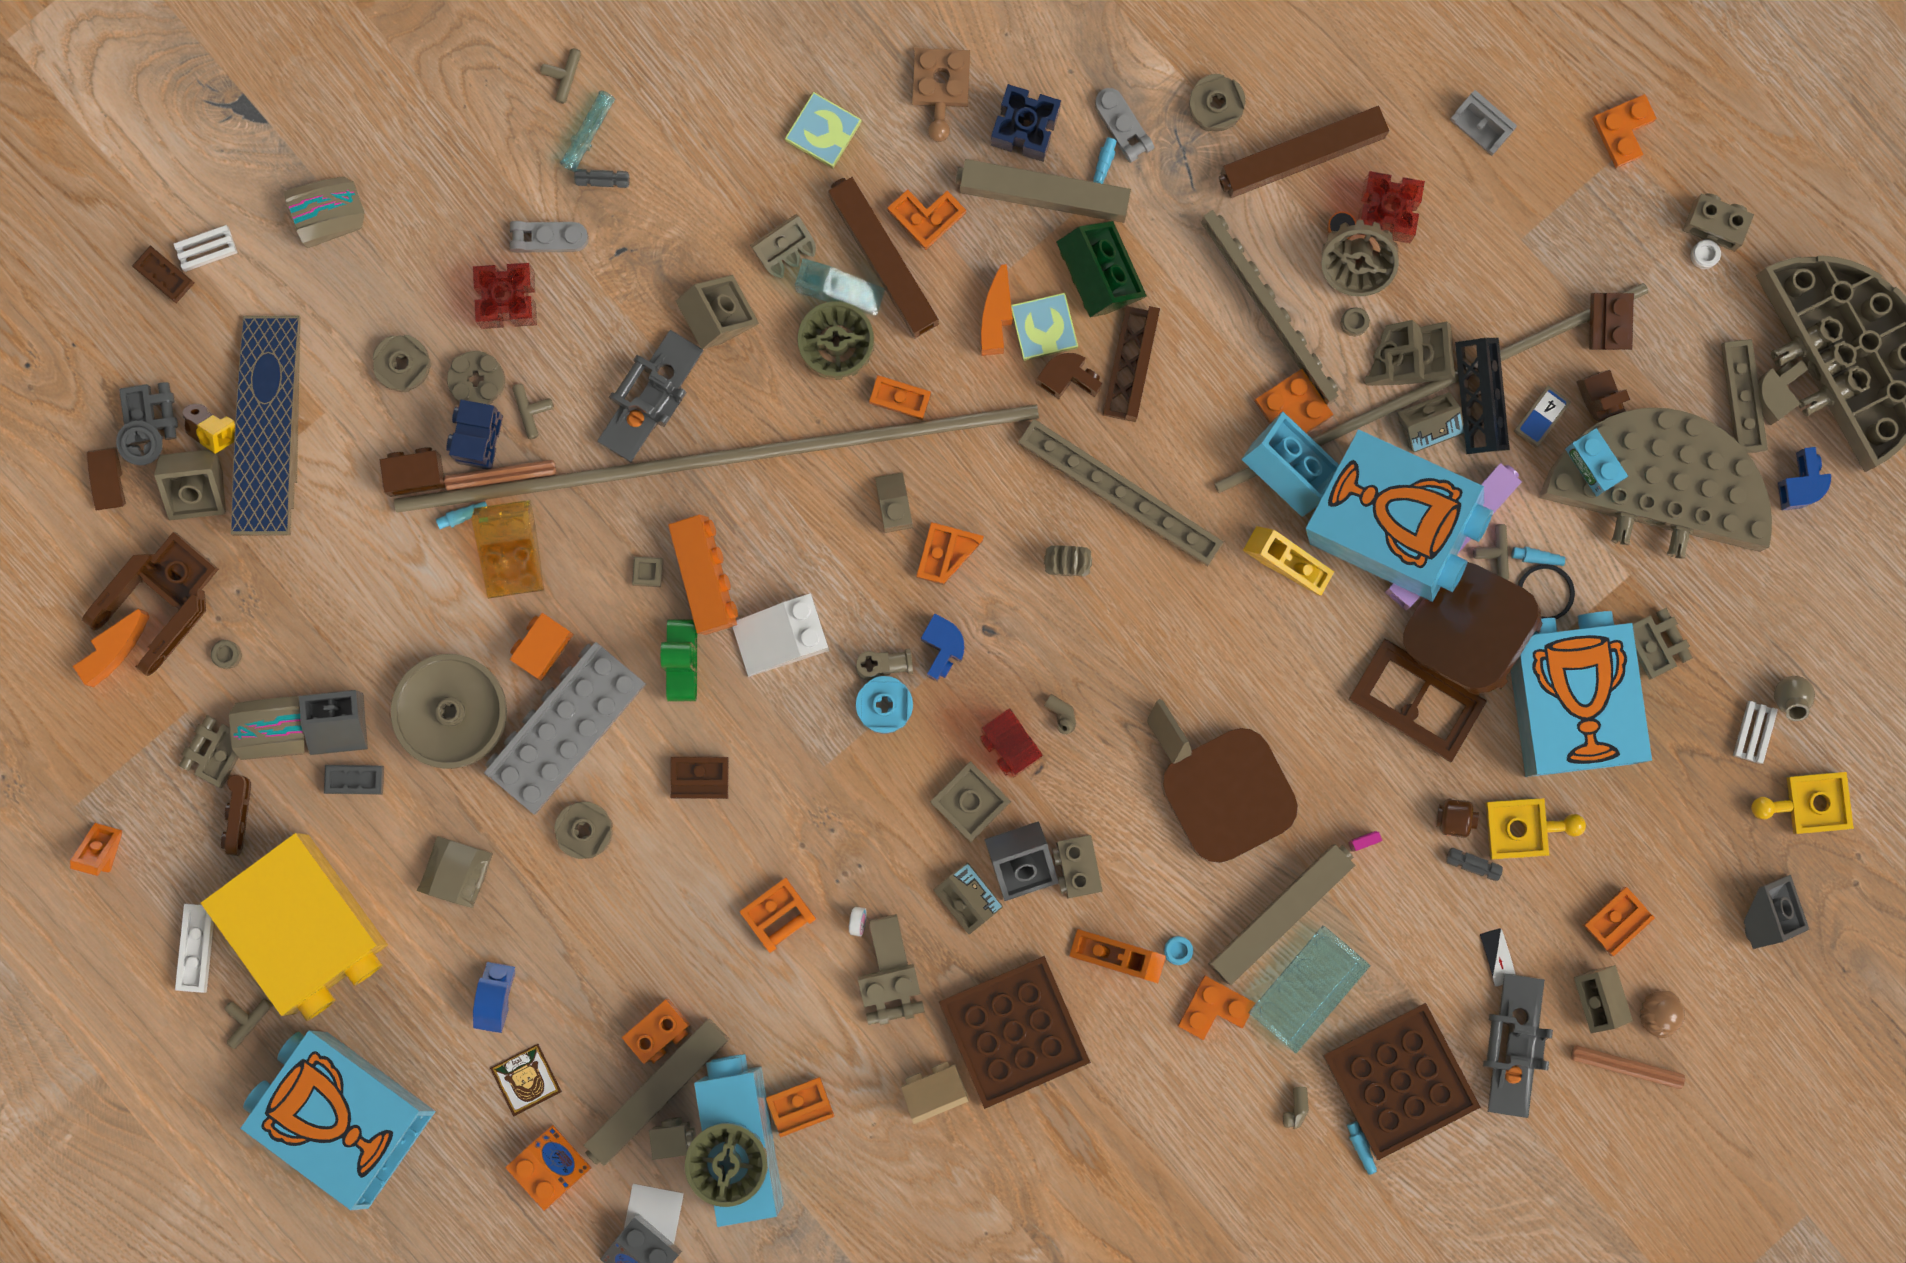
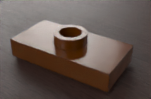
[132,245,195,304]

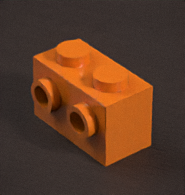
[509,613,574,681]
[621,999,691,1064]

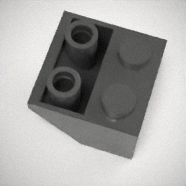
[299,690,368,755]

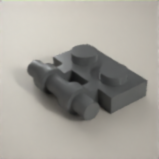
[119,382,178,445]

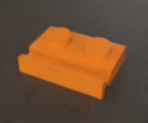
[1583,887,1655,957]
[766,1077,835,1138]

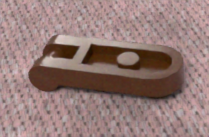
[221,775,251,856]

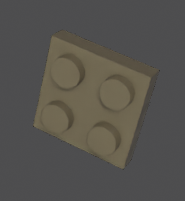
[930,761,1011,842]

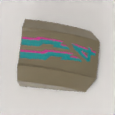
[284,177,365,248]
[229,696,304,760]

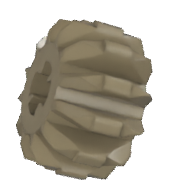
[1044,545,1092,577]

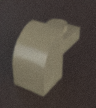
[1758,360,1808,425]

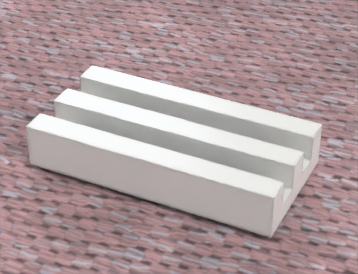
[174,225,238,272]
[1733,701,1778,764]

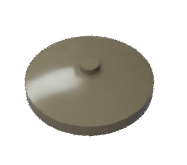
[391,654,507,769]

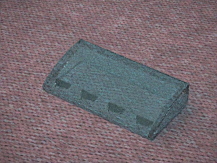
[1248,925,1371,1053]

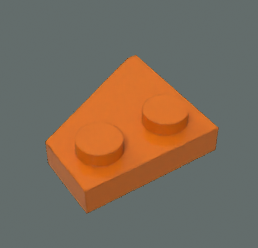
[916,522,984,585]

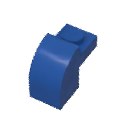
[1778,447,1831,511]
[921,613,964,682]
[473,962,515,1033]

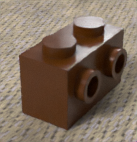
[379,447,445,497]

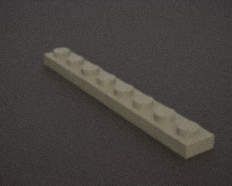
[1201,210,1339,406]
[1018,419,1223,567]

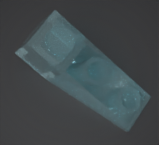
[795,258,885,316]

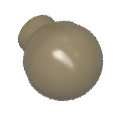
[1774,676,1815,721]

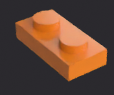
[869,375,931,420]

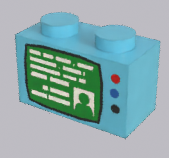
[1565,428,1628,497]

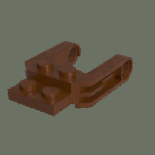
[82,532,219,676]

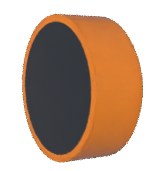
[1327,212,1356,239]

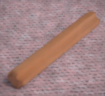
[444,460,556,491]
[1571,1045,1685,1089]

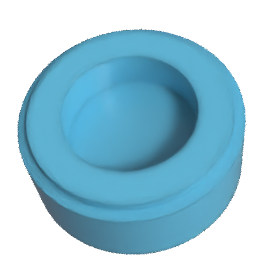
[1164,936,1193,965]

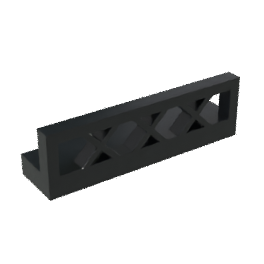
[1455,338,1510,454]

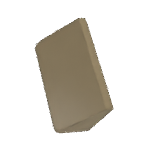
[1147,699,1192,764]

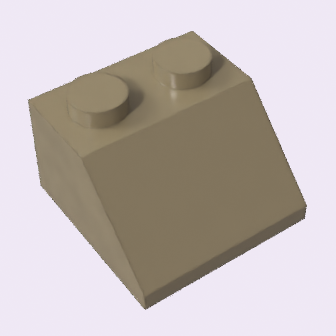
[676,275,759,349]
[154,450,226,520]

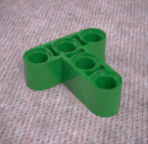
[660,619,698,702]

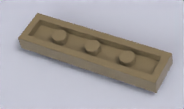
[1721,339,1768,453]

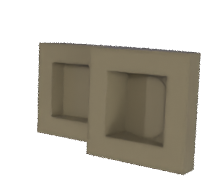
[869,914,908,971]

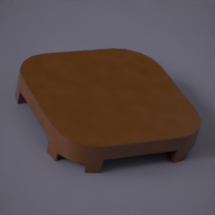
[1403,562,1543,696]
[1162,728,1298,863]

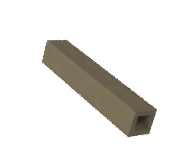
[956,159,1131,223]
[1209,844,1355,985]
[584,1019,730,1166]

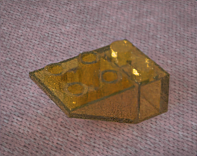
[471,500,544,599]

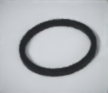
[1518,564,1575,619]

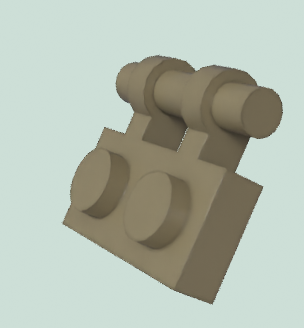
[1632,608,1693,680]
[179,715,239,788]
[858,964,925,1025]

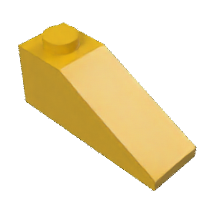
[1243,526,1334,596]

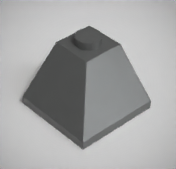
[1744,875,1810,949]

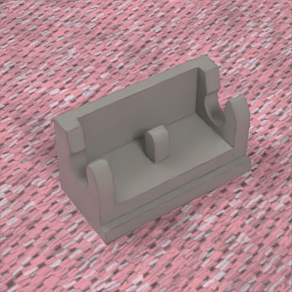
[1450,90,1517,156]

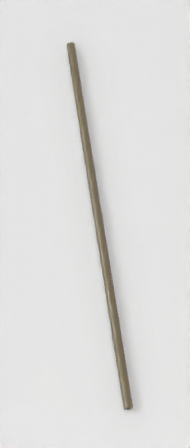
[394,404,1039,513]

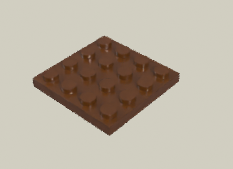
[939,956,1091,1109]
[1322,1003,1481,1160]

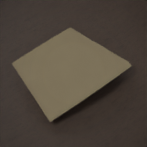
[1365,320,1455,386]

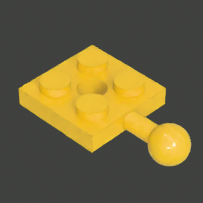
[1751,772,1854,834]
[1485,798,1586,860]

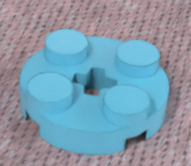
[856,676,913,734]

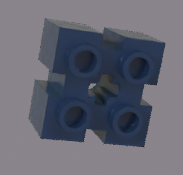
[991,84,1061,162]
[446,399,503,469]

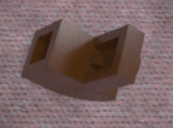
[1036,353,1103,399]
[1576,370,1630,422]

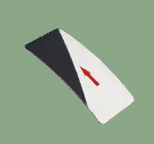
[1480,928,1516,986]

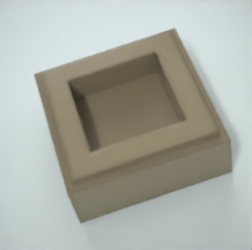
[632,557,663,587]

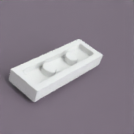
[175,904,214,993]

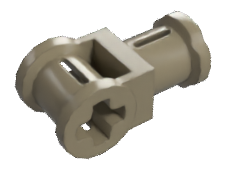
[856,649,913,680]

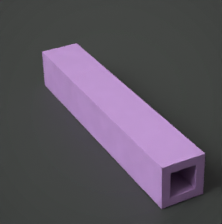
[1385,463,1522,611]

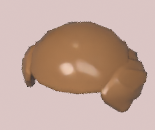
[1640,991,1685,1038]

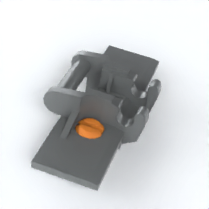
[597,330,704,462]
[1483,973,1553,1118]

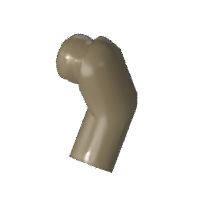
[1044,694,1076,734]
[1283,1087,1309,1129]

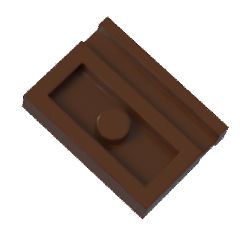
[1589,293,1634,350]
[670,757,729,799]

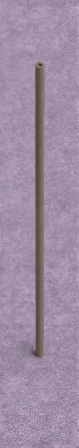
[1214,283,1648,493]

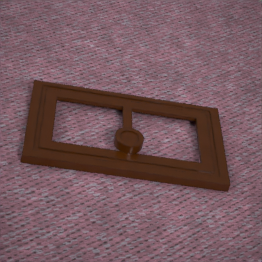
[1348,638,1487,763]

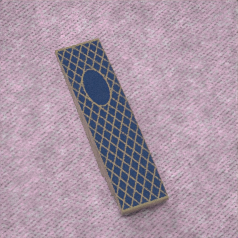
[231,316,301,536]

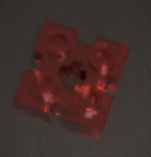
[1357,171,1425,244]
[473,263,537,329]
[980,708,1043,778]

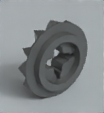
[116,420,163,465]

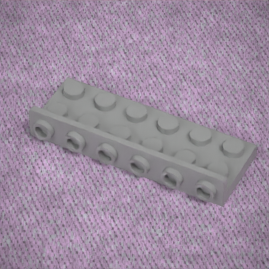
[484,642,646,815]

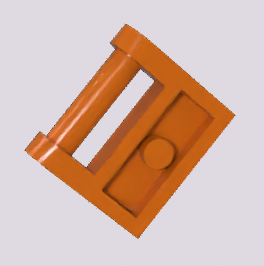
[739,878,816,953]

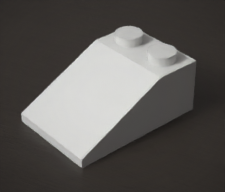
[733,593,829,677]

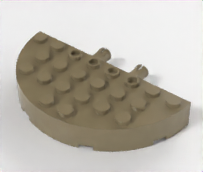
[1756,256,1906,472]
[1539,408,1772,559]

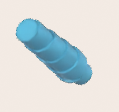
[1093,137,1117,184]
[436,501,489,529]
[1511,546,1566,566]
[1347,1121,1377,1175]

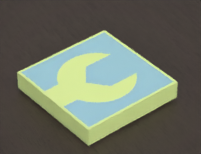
[785,92,862,169]
[1011,293,1078,361]

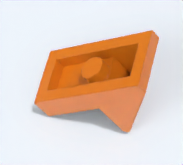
[70,823,122,876]

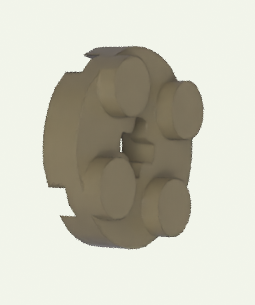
[1189,74,1246,131]
[373,335,431,393]
[447,351,505,405]
[554,802,613,859]

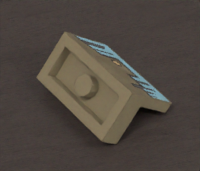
[1397,392,1464,452]
[934,863,1003,934]

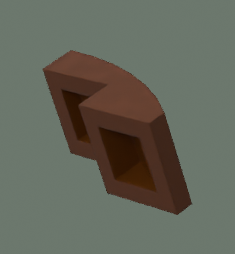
[87,447,126,511]

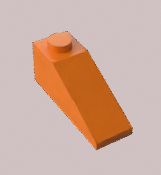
[1069,929,1166,983]

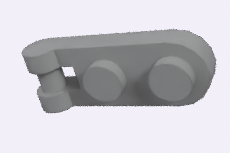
[1095,88,1155,163]
[510,221,589,253]

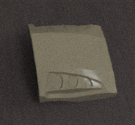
[417,836,493,908]

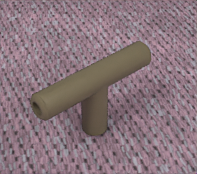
[540,48,581,104]
[512,384,554,439]
[1473,524,1509,580]
[225,999,272,1049]

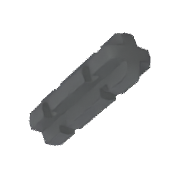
[574,169,630,188]
[1446,848,1503,881]

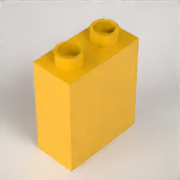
[201,833,388,1021]

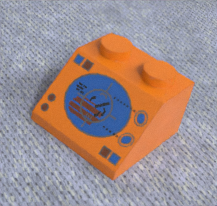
[505,1125,592,1211]

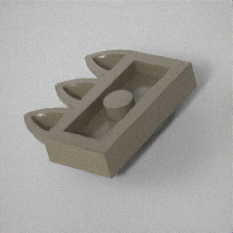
[750,214,816,278]

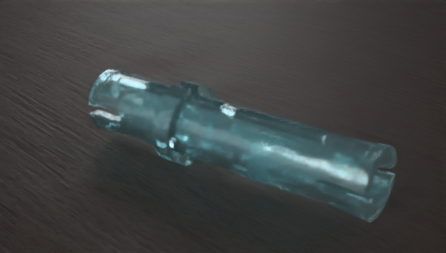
[560,91,616,172]

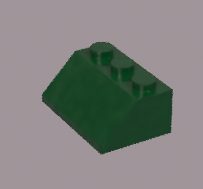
[1056,221,1147,318]

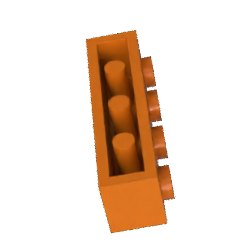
[668,514,738,635]

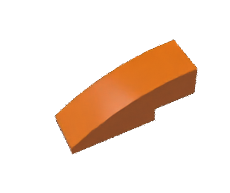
[981,264,1013,356]
[73,608,150,687]

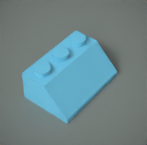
[1241,412,1339,517]

